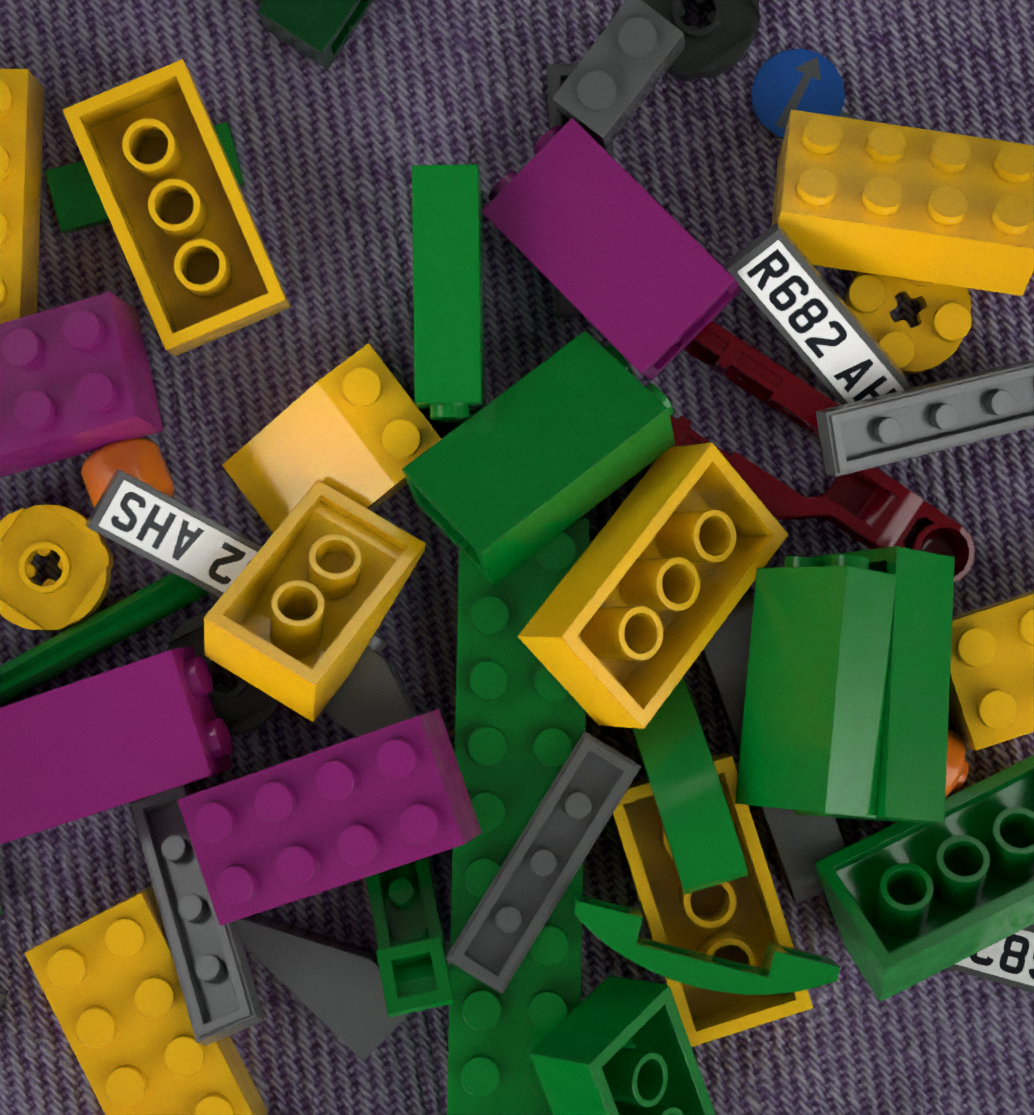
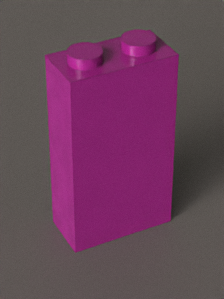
[481,118,743,381]
[0,646,233,844]

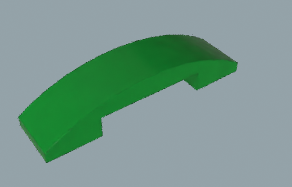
[631,677,748,895]
[366,856,454,1018]
[572,893,841,995]

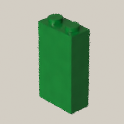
[412,164,486,427]
[402,331,675,585]
[735,555,896,818]

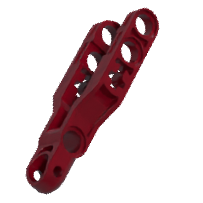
[670,321,975,583]

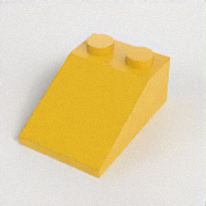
[222,343,441,533]
[204,480,426,722]

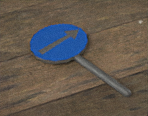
[751,48,860,139]

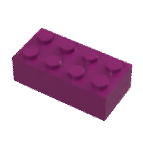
[0,292,163,477]
[177,708,482,926]

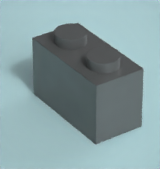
[552,0,685,149]

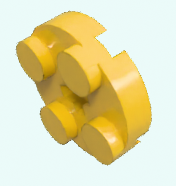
[844,272,972,375]
[0,504,114,630]

